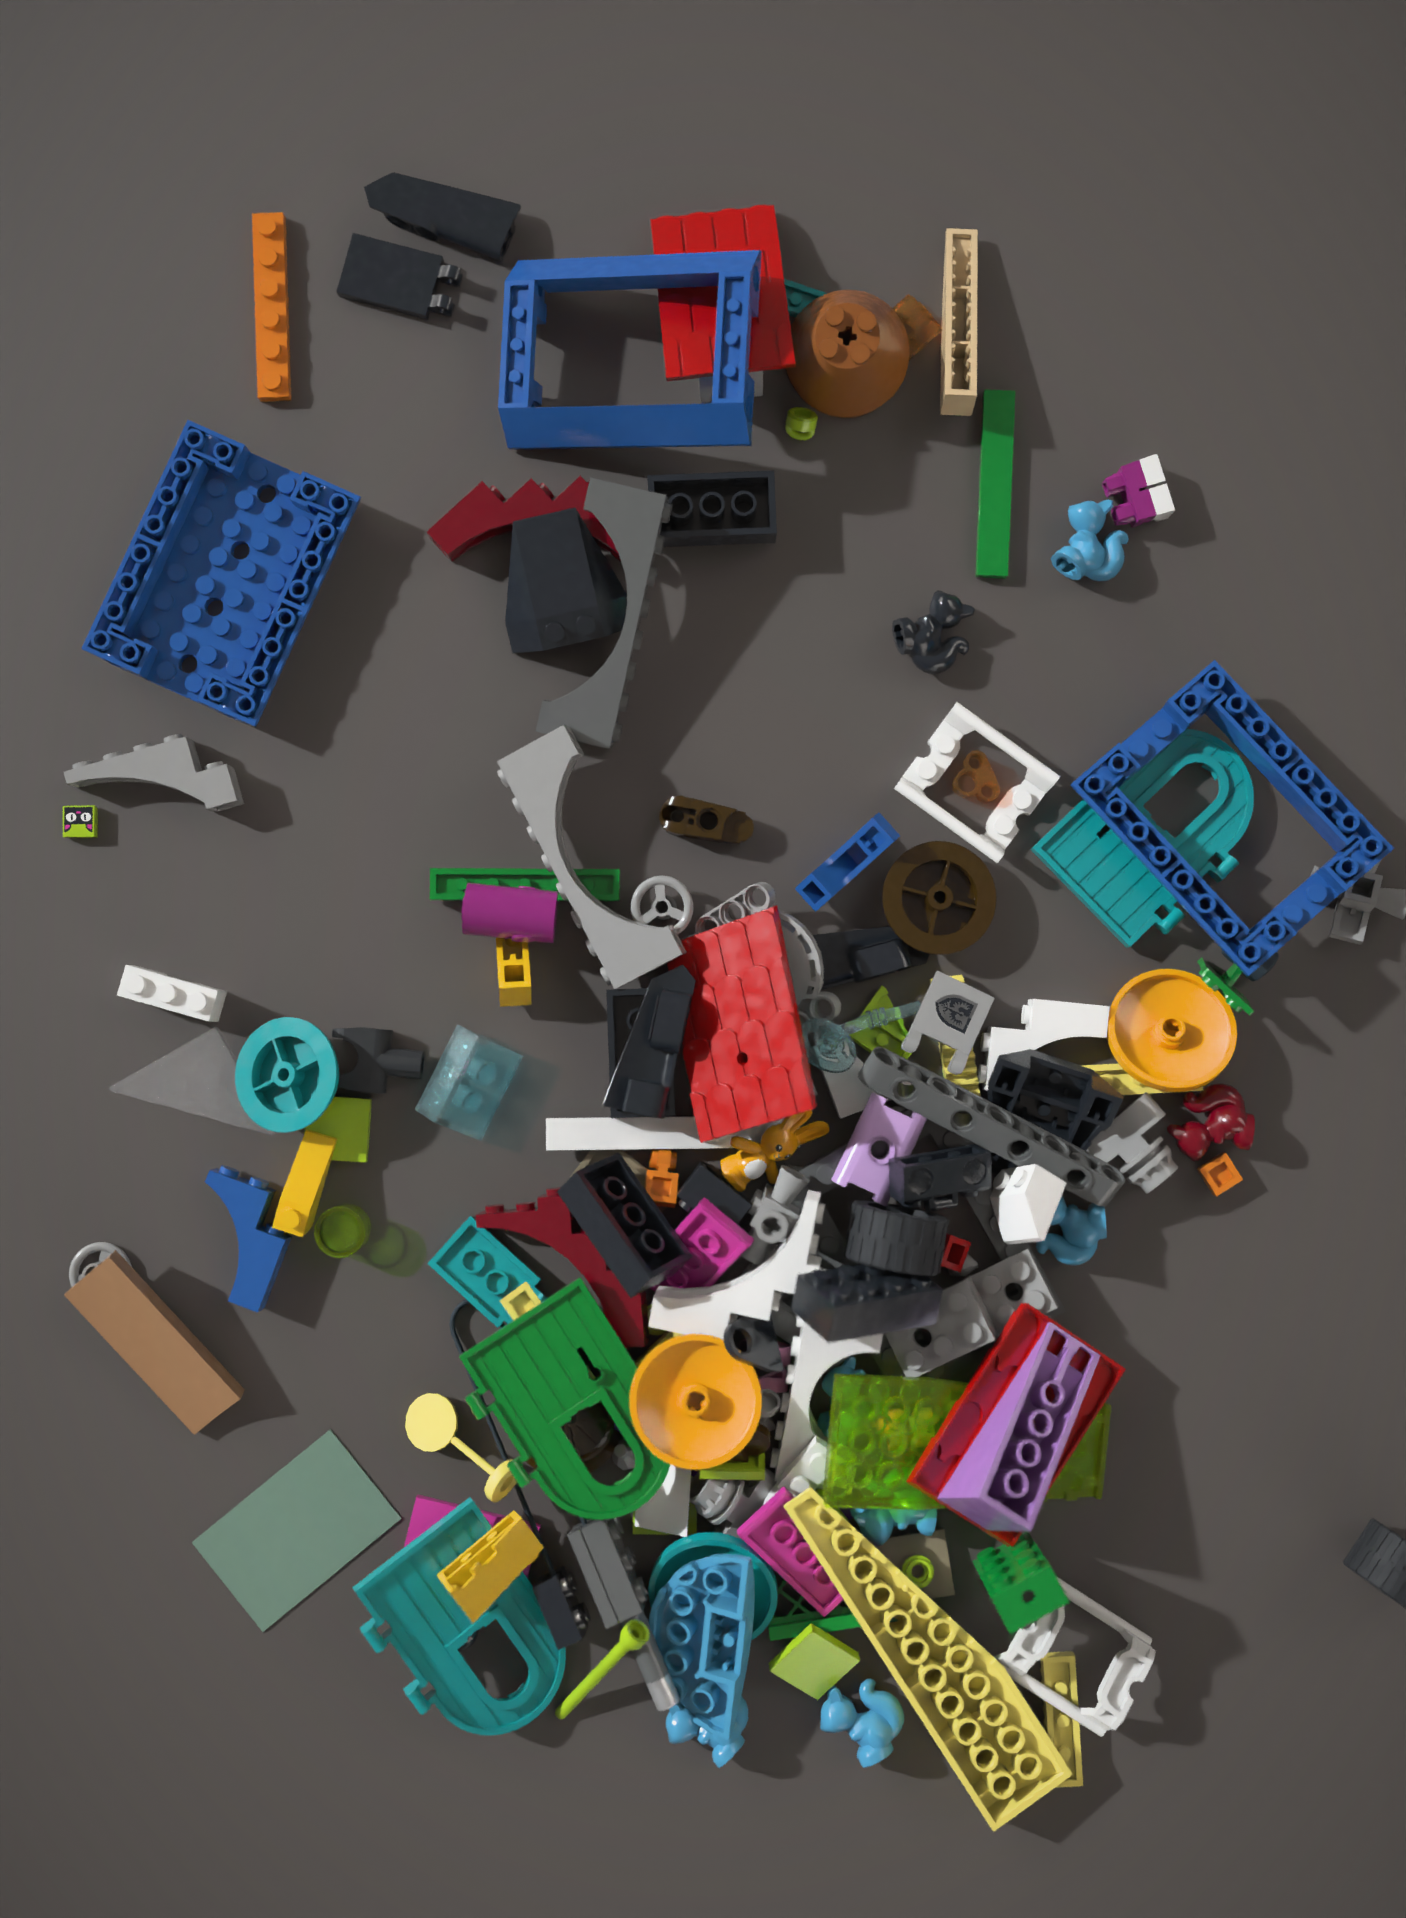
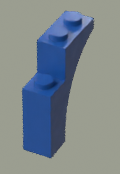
[205,1165,292,1313]

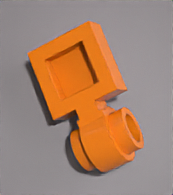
[644,1149,679,1208]

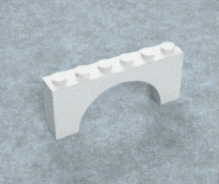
[770,1315,883,1493]

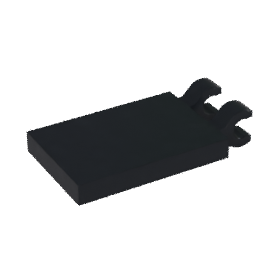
[336,233,463,320]

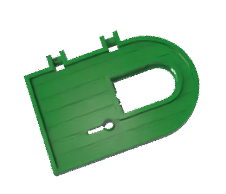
[459,1277,670,1520]

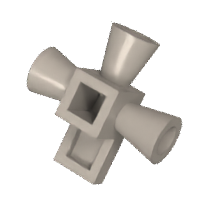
[1310,860,1406,945]
[741,1165,810,1265]

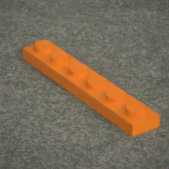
[252,212,291,402]

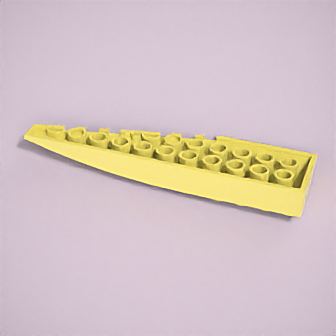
[783,1487,1073,1832]

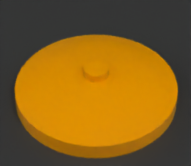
[1107,969,1237,1092]
[629,1333,762,1469]

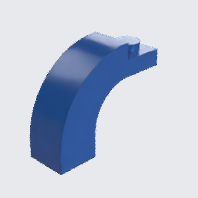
[794,812,900,912]

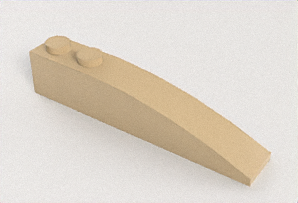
[940,228,978,416]

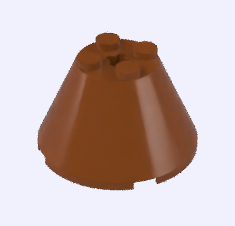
[786,290,910,418]

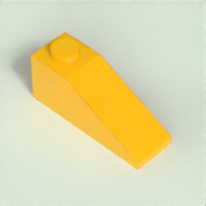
[496,938,532,1007]
[272,1129,337,1237]

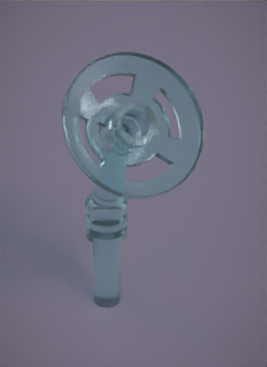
[801,1001,921,1073]

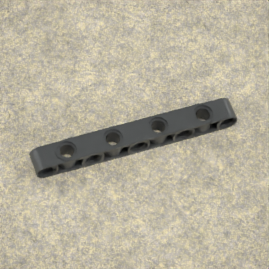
[858,1047,1125,1207]

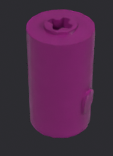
[461,883,558,943]

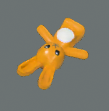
[720,1110,829,1192]

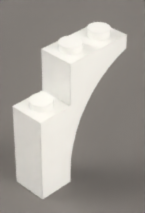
[978,999,1110,1091]

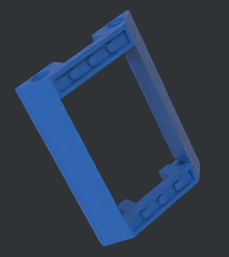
[498,250,762,450]
[1071,660,1394,977]

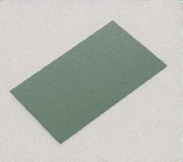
[192,1429,402,1632]

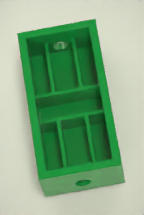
[972,1531,1070,1634]

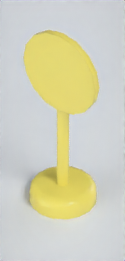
[405,1393,517,1503]

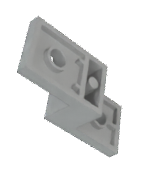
[885,1248,1059,1381]

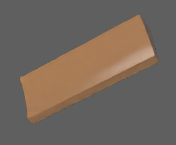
[64,1250,245,1435]

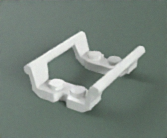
[894,702,1060,863]
[994,1577,1156,1737]

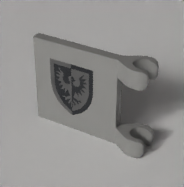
[901,971,995,1075]

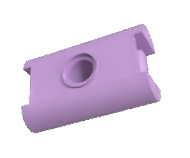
[831,1092,927,1206]

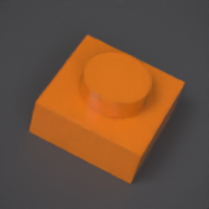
[1197,1152,1243,1197]

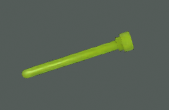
[555,1619,650,1719]

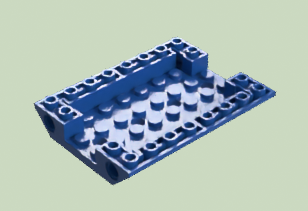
[81,420,361,727]

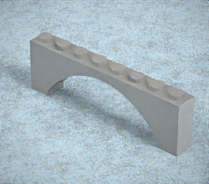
[497,725,687,989]

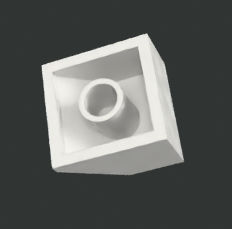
[990,1164,1066,1245]

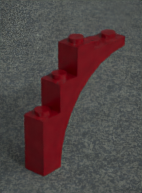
[427,475,622,563]
[476,1187,650,1348]

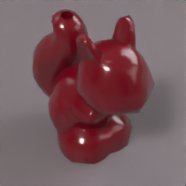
[1167,1083,1255,1162]

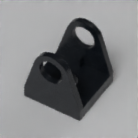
[723,1315,784,1380]

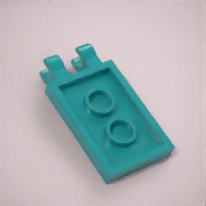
[427,1216,548,1328]

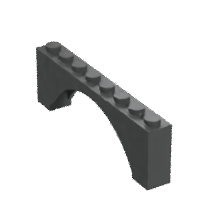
[536,477,672,749]

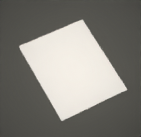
[634,1464,691,1537]

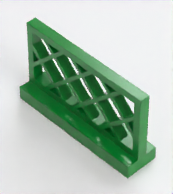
[768,1579,898,1641]

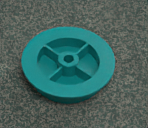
[235,1017,339,1133]

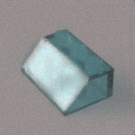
[415,1024,523,1141]

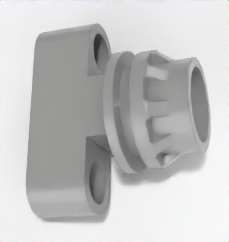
[1086,1092,1178,1194]
[689,1468,777,1540]

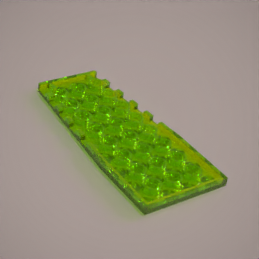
[822,1373,1111,1510]

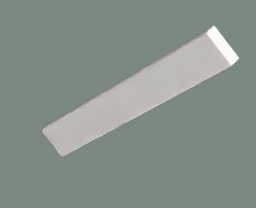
[546,1116,800,1150]

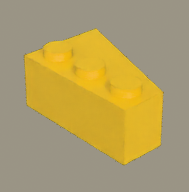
[437,1510,544,1624]

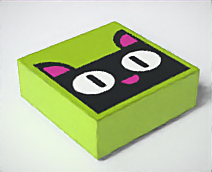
[63,805,98,838]

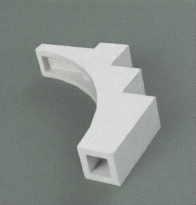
[648,1190,826,1340]

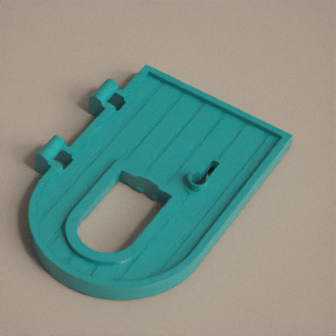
[1030,729,1254,948]
[352,1497,566,1735]

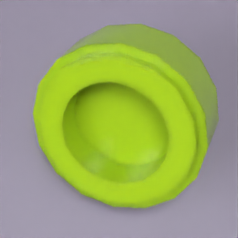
[785,407,818,440]

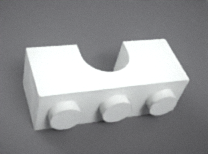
[117,965,227,1022]

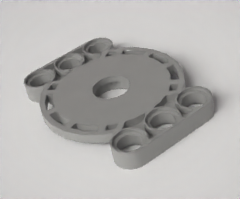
[695,882,841,1037]

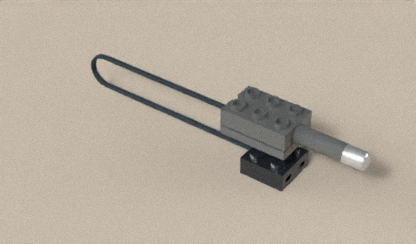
[449,1299,680,1711]

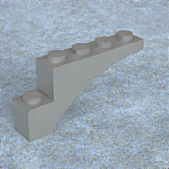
[63,734,244,813]

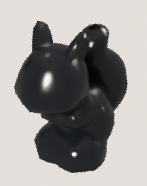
[892,590,975,674]

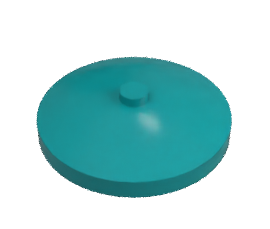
[648,1532,778,1640]

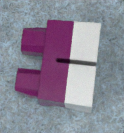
[1102,454,1175,528]

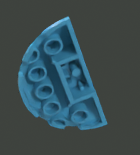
[648,1554,755,1741]

